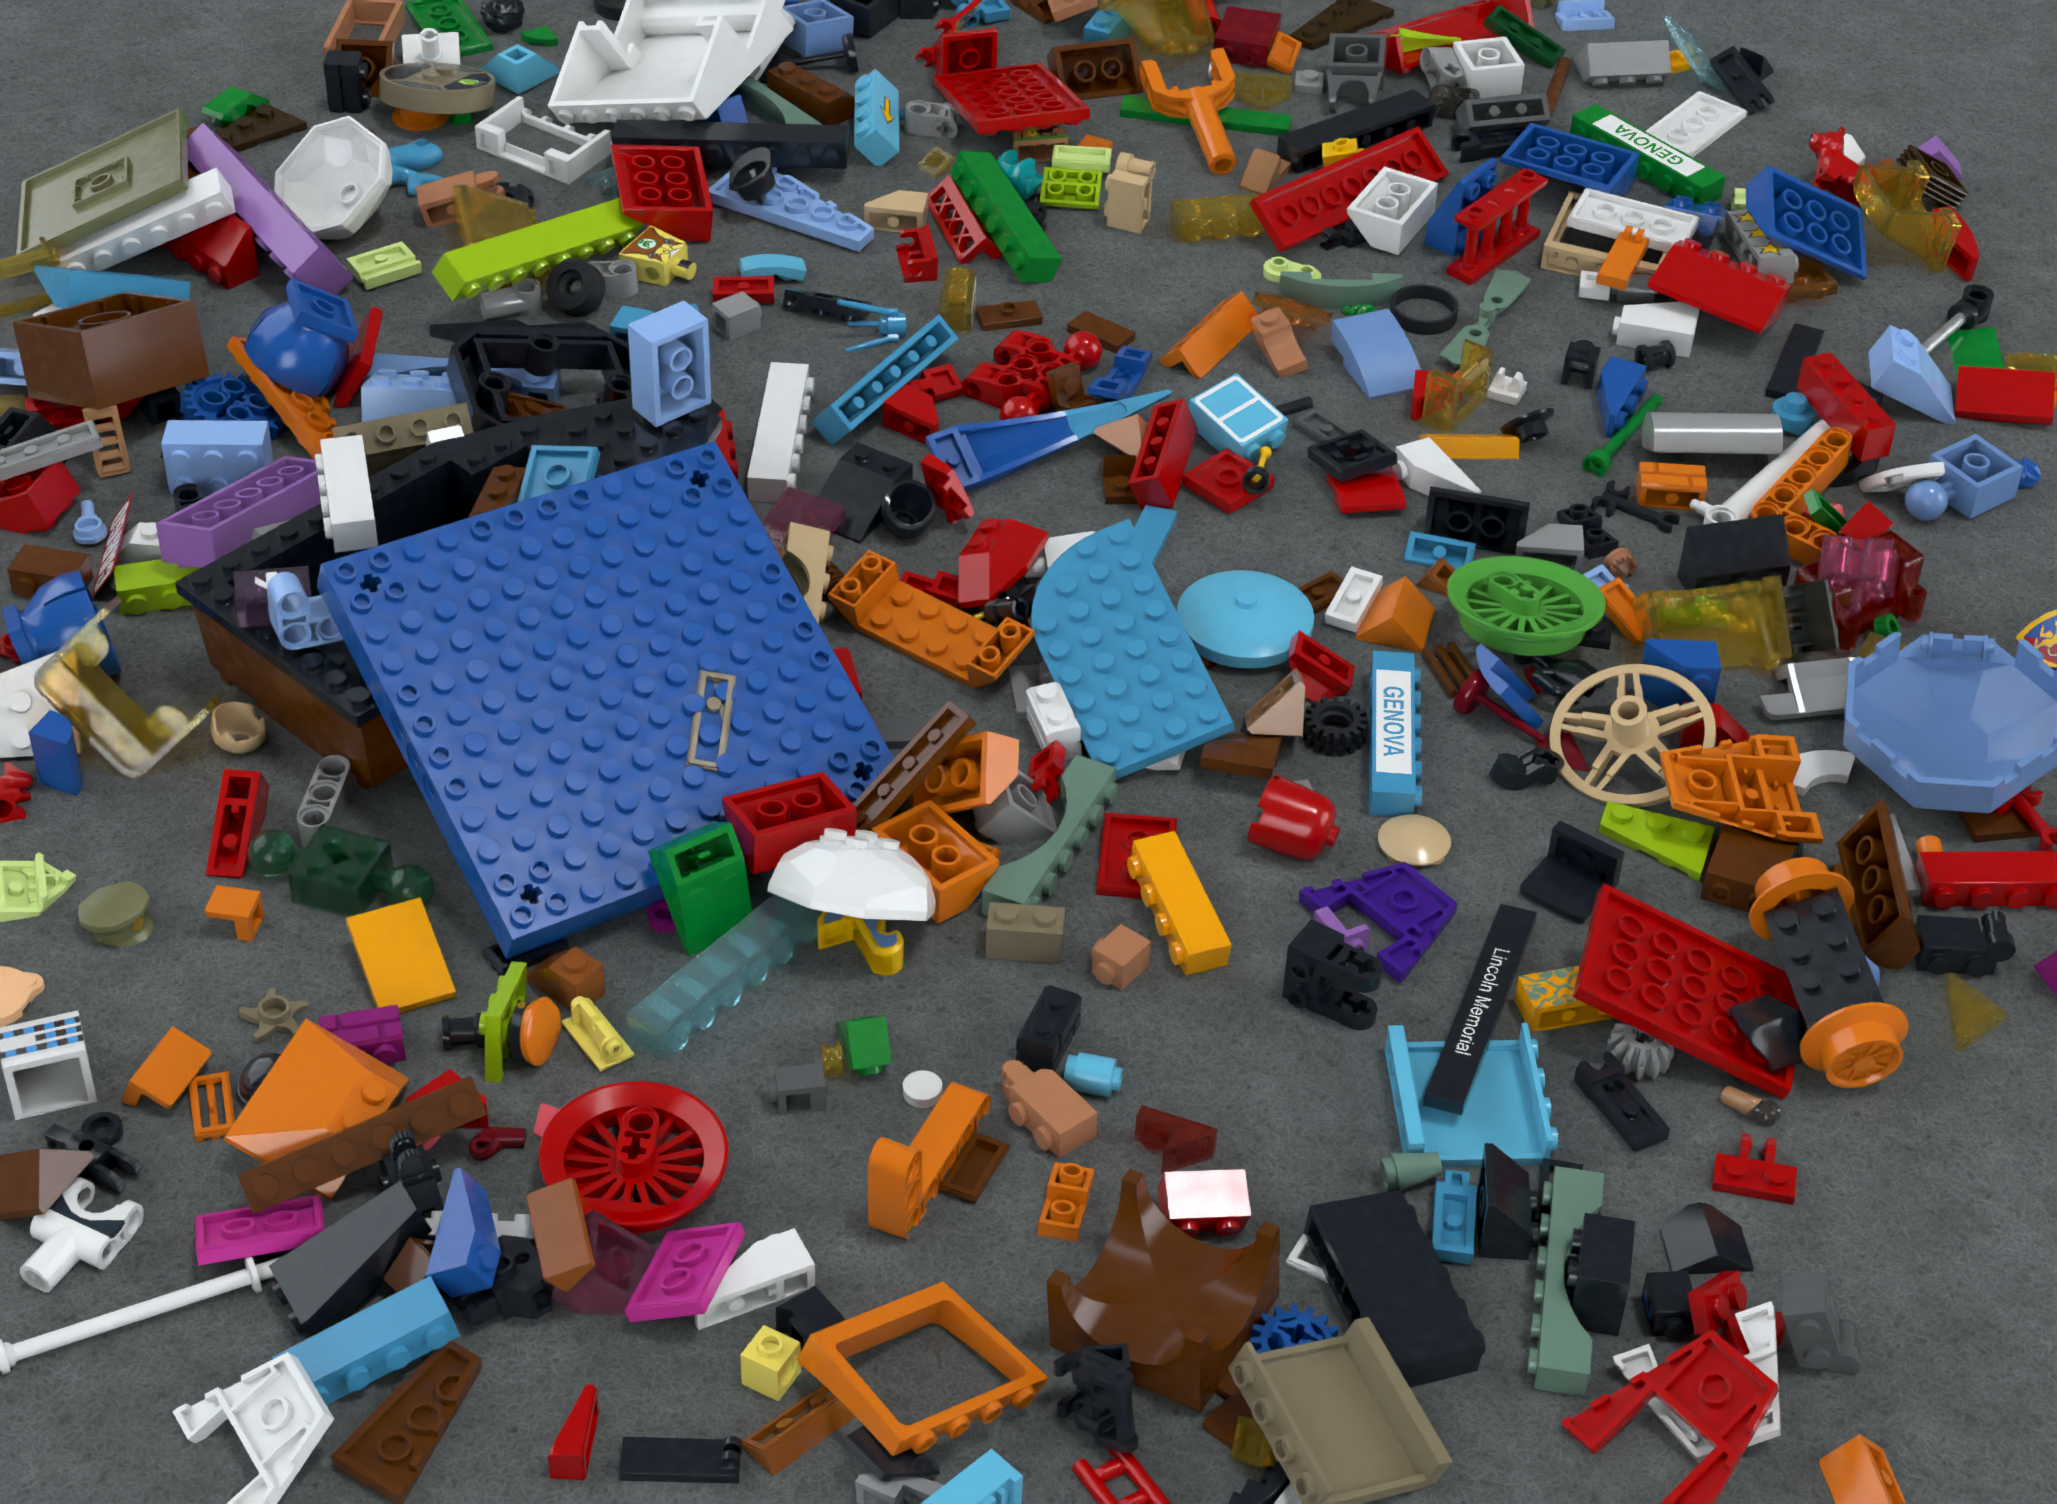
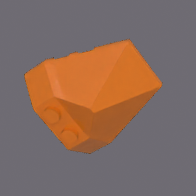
[1659,734,1824,844]

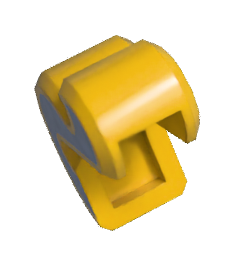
[817,911,904,976]

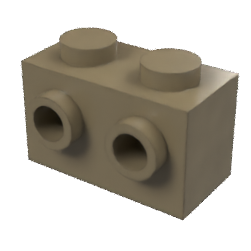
[985,902,1065,964]

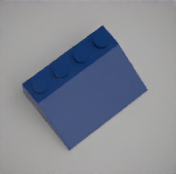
[1500,123,1640,196]
[1745,165,1867,280]

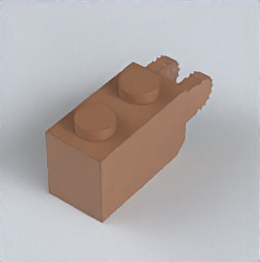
[416,170,506,227]
[1001,1059,1098,1158]

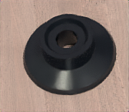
[1500,408,1555,444]

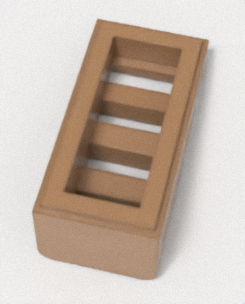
[82,404,131,478]

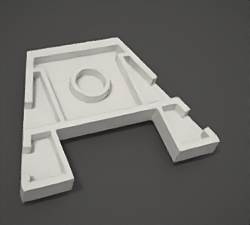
[1613,1301,1781,1463]
[173,1352,334,1504]

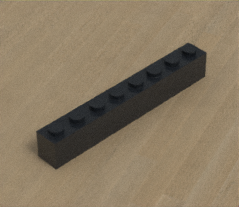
[612,120,850,169]

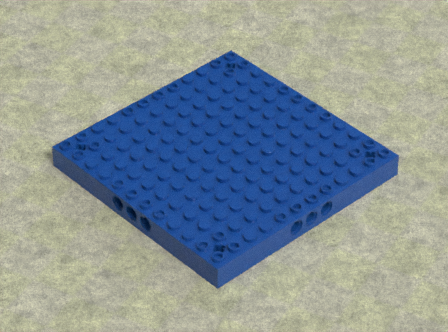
[317,441,906,959]

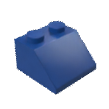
[1639,639,1721,708]

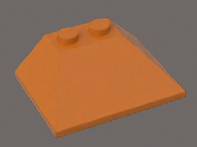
[223,1018,410,1200]

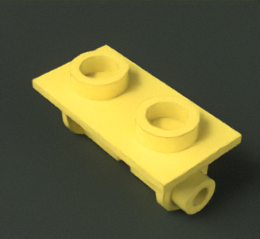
[561,996,635,1072]

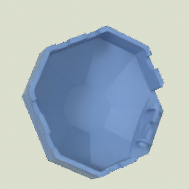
[1843,631,2057,813]

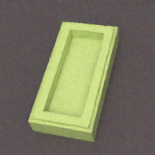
[1052,145,1112,173]

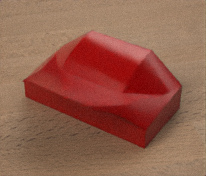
[1288,630,1355,702]

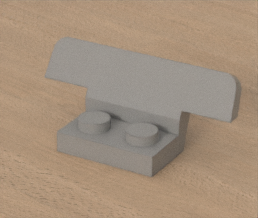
[1757,657,1855,720]

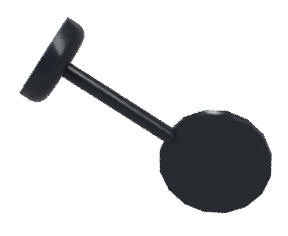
[758,33,859,84]

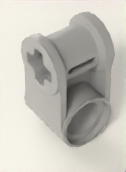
[1420,47,1464,97]
[904,100,960,138]
[578,259,639,298]

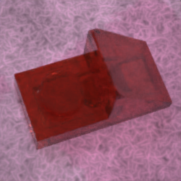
[1134,1105,1218,1175]

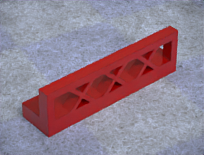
[928,175,1003,264]

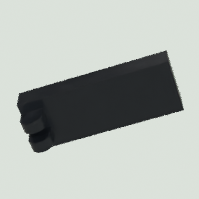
[619,1436,742,1484]

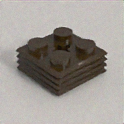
[1896,145,1969,210]

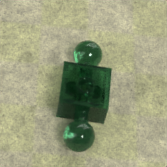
[248,824,434,917]

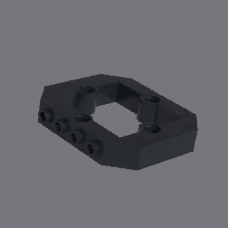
[446,326,632,432]

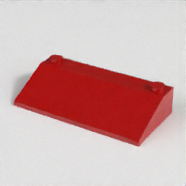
[1368,0,1535,74]

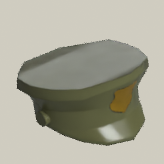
[78,881,153,947]

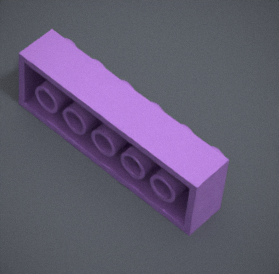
[156,456,327,568]

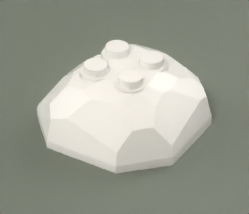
[274,116,392,240]
[767,828,936,921]

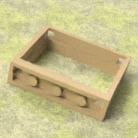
[1540,191,1668,294]

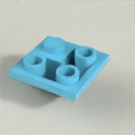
[481,44,560,94]

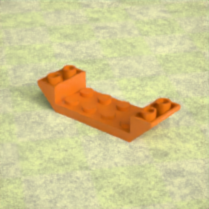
[827,550,1036,688]

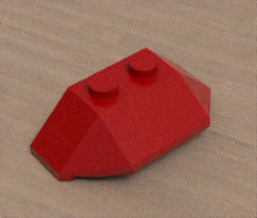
[958,518,1049,609]

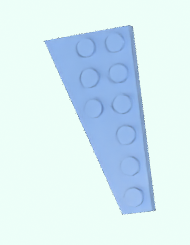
[709,167,874,252]

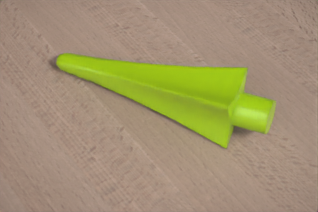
[1389,28,1462,53]

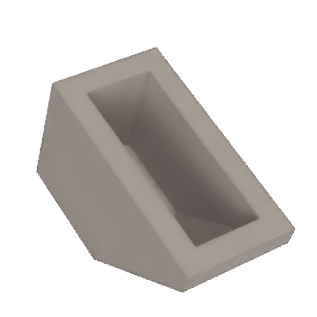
[1515,523,1584,573]

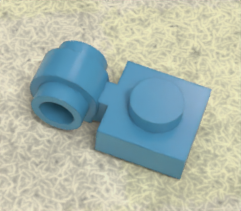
[955,0,1011,28]

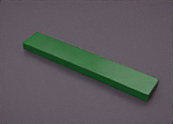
[1120,95,1292,136]

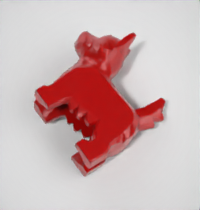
[1809,126,1876,210]

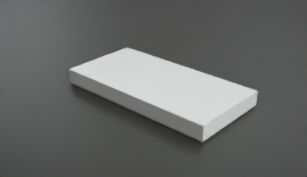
[1646,91,1747,158]
[1567,188,1700,252]

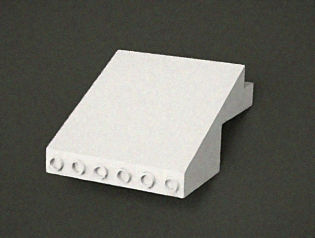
[548,0,794,124]

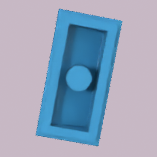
[1403,531,1476,570]

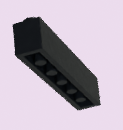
[1277,89,1435,174]

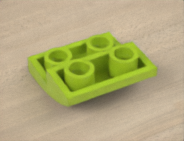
[1040,167,1102,210]

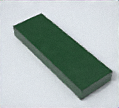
[1483,5,1566,69]

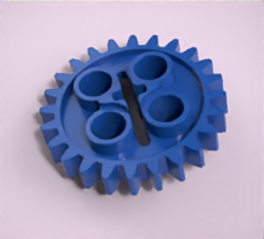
[180,372,285,441]

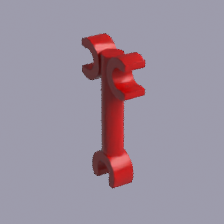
[1995,784,2057,851]

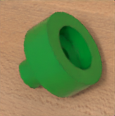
[1866,613,1902,645]

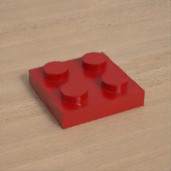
[1182,448,1275,514]

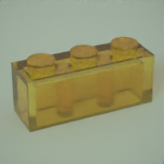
[1169,193,1264,242]

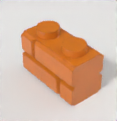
[1635,462,1707,511]

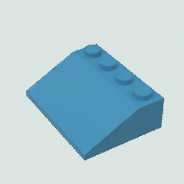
[34,265,190,308]

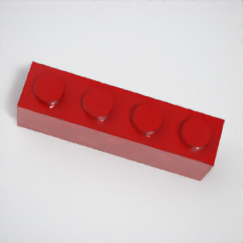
[1797,352,1896,462]
[1128,398,1198,511]
[1914,851,2057,909]

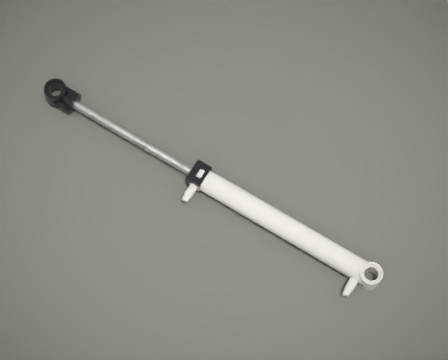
[1689,284,1994,524]

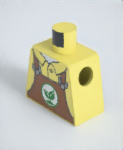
[619,226,697,286]

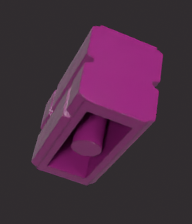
[318,1004,406,1066]

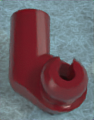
[469,1127,527,1161]

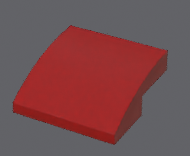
[1326,467,1406,514]

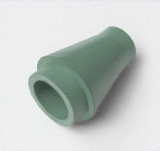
[1380,1151,1442,1191]

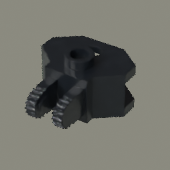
[378,1130,444,1212]
[453,1235,557,1326]

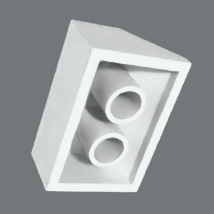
[1347,167,1438,255]

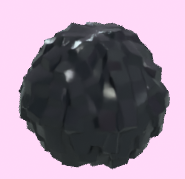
[480,0,525,33]

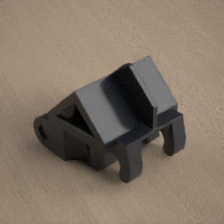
[1054,1343,1139,1453]

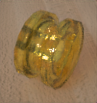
[820,1041,843,1078]

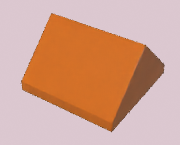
[1355,576,1436,653]

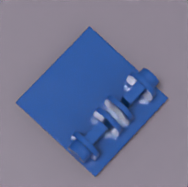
[1664,195,1728,237]

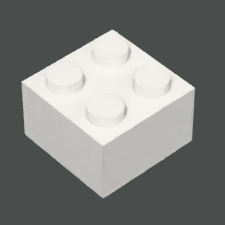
[1453,37,1525,99]

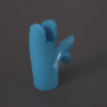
[388,138,444,195]

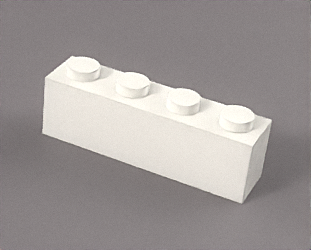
[315,435,378,553]

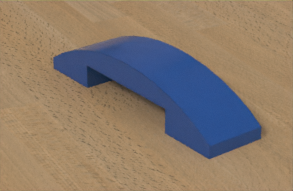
[1088,345,1153,401]

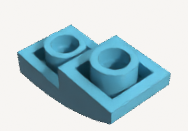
[738,254,807,282]

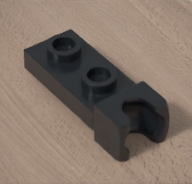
[1451,126,1526,163]
[1574,1052,1670,1152]

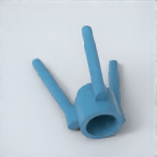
[837,299,906,352]

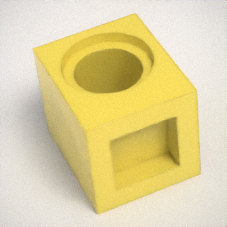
[740,1325,801,1401]

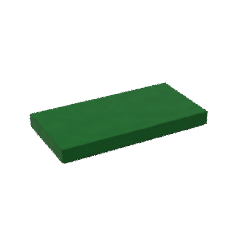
[405,0,493,57]

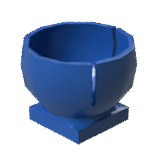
[244,278,359,397]
[2,570,122,685]

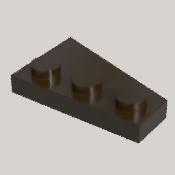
[215,104,308,152]

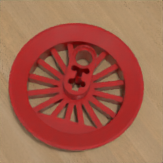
[539,1081,729,1234]

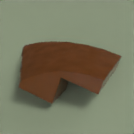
[1200,731,1285,780]

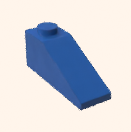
[426,1168,501,1298]

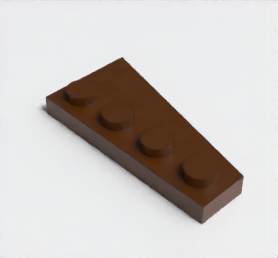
[331,1340,482,1504]

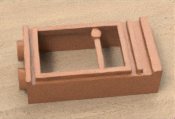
[323,0,405,59]

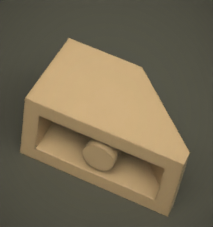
[864,190,928,232]

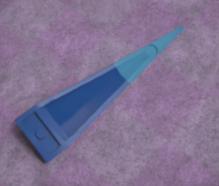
[925,389,1172,492]

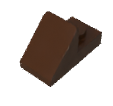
[1100,455,1138,504]

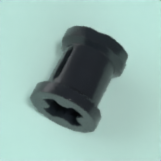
[1634,340,1676,372]
[442,1012,485,1050]

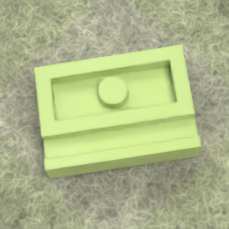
[346,241,422,290]

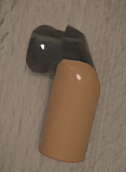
[1720,1086,1781,1127]

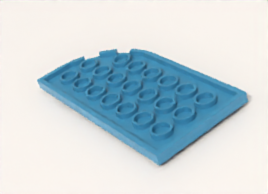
[1031,519,1235,780]

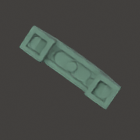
[1279,271,1402,309]

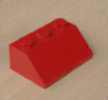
[722,772,857,874]

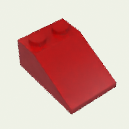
[0,461,81,534]

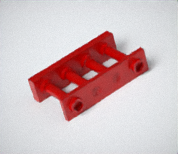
[1447,168,1548,285]

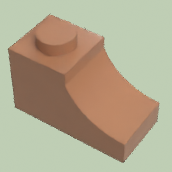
[1250,306,1308,378]

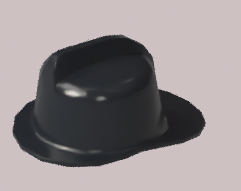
[729,147,776,205]

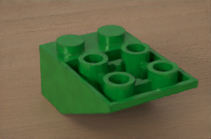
[648,822,754,956]

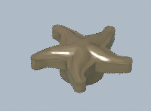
[239,988,309,1043]

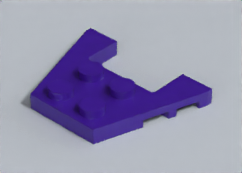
[1299,862,1457,983]

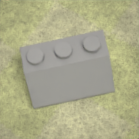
[1573,40,1671,86]

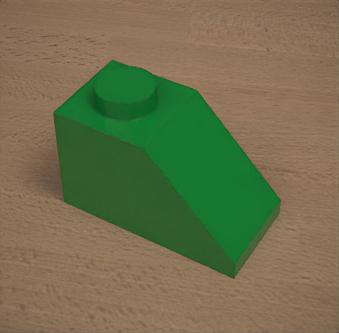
[836,1015,892,1076]

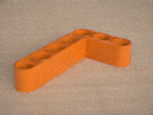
[1751,427,1852,571]
[868,1082,991,1241]

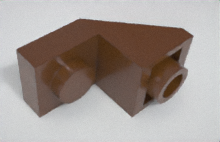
[1046,362,1099,412]

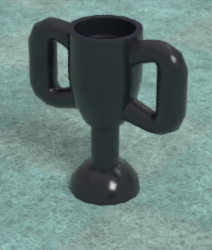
[1513,654,1606,705]

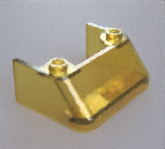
[34,596,221,778]

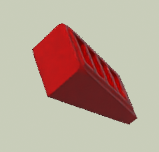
[548,1384,600,1481]

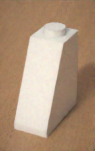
[1612,301,1700,358]

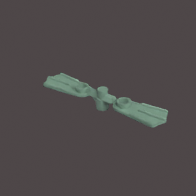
[1439,269,1532,369]

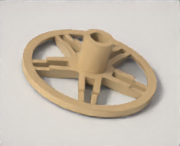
[1550,664,1716,808]

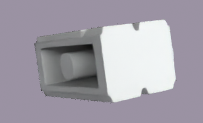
[1025,682,1082,760]

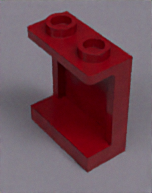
[1213,6,1282,68]

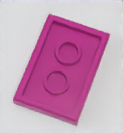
[195,1195,325,1266]
[624,1222,746,1322]

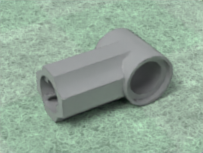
[478,277,542,320]

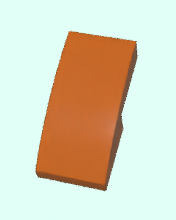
[1037,1162,1095,1242]

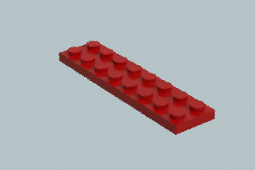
[1248,126,1449,253]

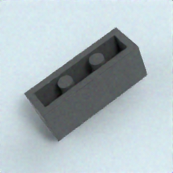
[1455,93,1551,133]

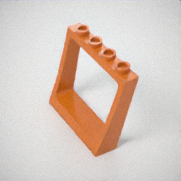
[797,1281,1049,1456]

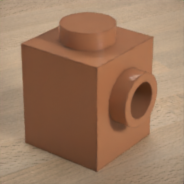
[1091,924,1151,991]

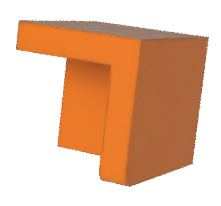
[205,885,265,942]

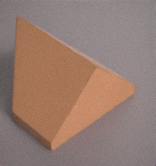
[1093,414,1148,459]

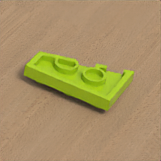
[1598,801,1715,882]
[479,961,527,1083]

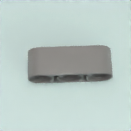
[297,755,354,851]

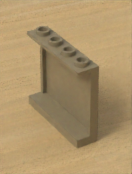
[332,402,473,477]
[1228,1317,1453,1504]

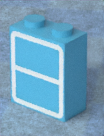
[1188,373,1289,462]

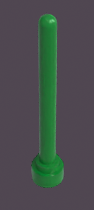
[1582,394,1663,477]

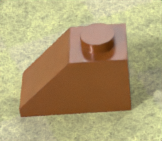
[527,946,605,1010]

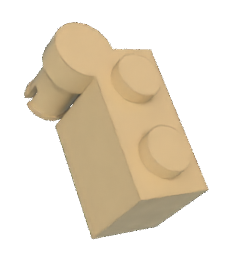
[1104,152,1156,234]

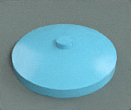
[1177,570,1314,668]

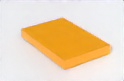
[346,897,456,1013]

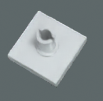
[402,28,461,65]

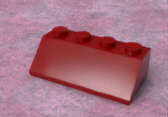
[159,214,259,290]

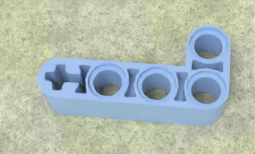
[267,572,343,650]

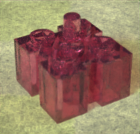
[1818,535,1900,614]

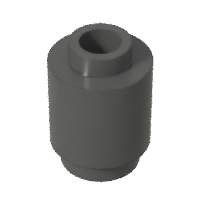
[1611,273,1655,304]

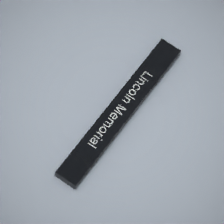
[1423,904,1537,1115]

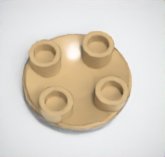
[1378,814,1451,866]

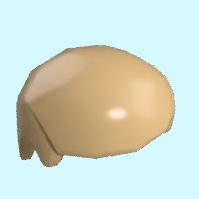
[210,701,266,754]

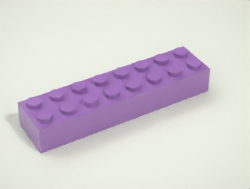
[187,123,354,295]

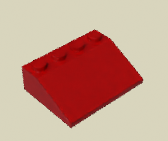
[610,145,713,242]
[1646,238,1792,334]

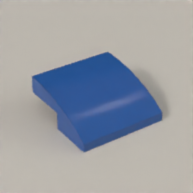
[1476,643,1544,730]

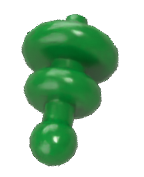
[1342,303,1375,317]

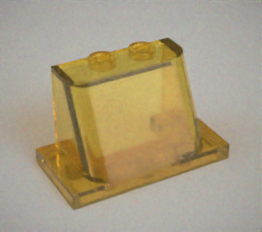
[1097,0,1215,55]
[1854,160,1962,273]

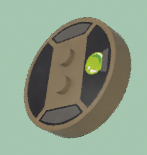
[379,62,495,114]

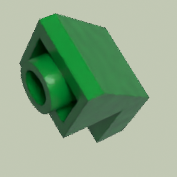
[201,86,270,127]

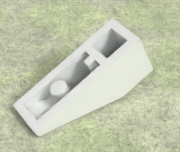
[1392,437,1481,496]
[694,1228,815,1330]

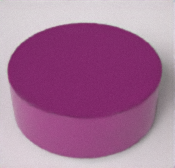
[646,899,677,933]

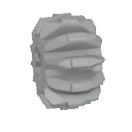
[1606,1022,1675,1082]

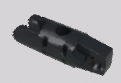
[44,1124,143,1193]

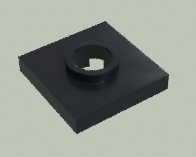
[1307,429,1397,483]

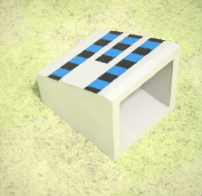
[0,1010,97,1120]

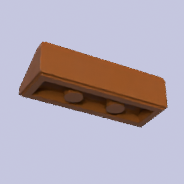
[526,1178,595,1292]
[742,1384,856,1476]

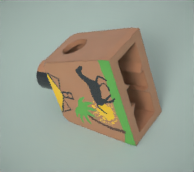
[1013,123,1068,163]

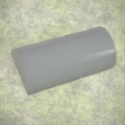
[1641,412,1783,454]

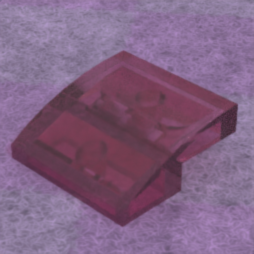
[762,486,846,551]

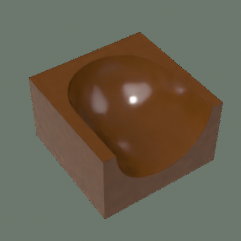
[12,291,210,410]

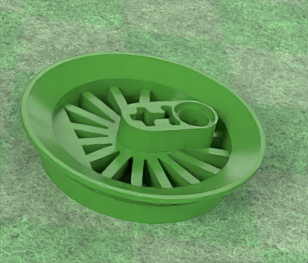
[1447,556,1606,656]

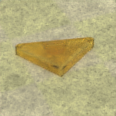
[1946,973,2008,1053]

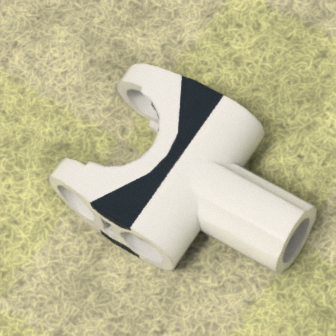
[20,1177,144,1293]

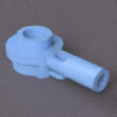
[73,500,108,544]

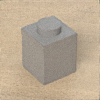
[712,291,762,341]

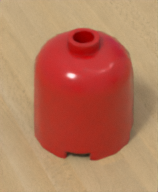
[1247,774,1340,861]

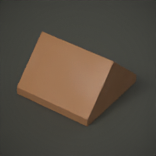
[1244,668,1305,736]

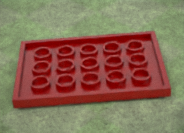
[933,62,1090,136]
[1572,883,1799,1099]

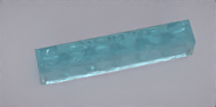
[626,894,818,1059]

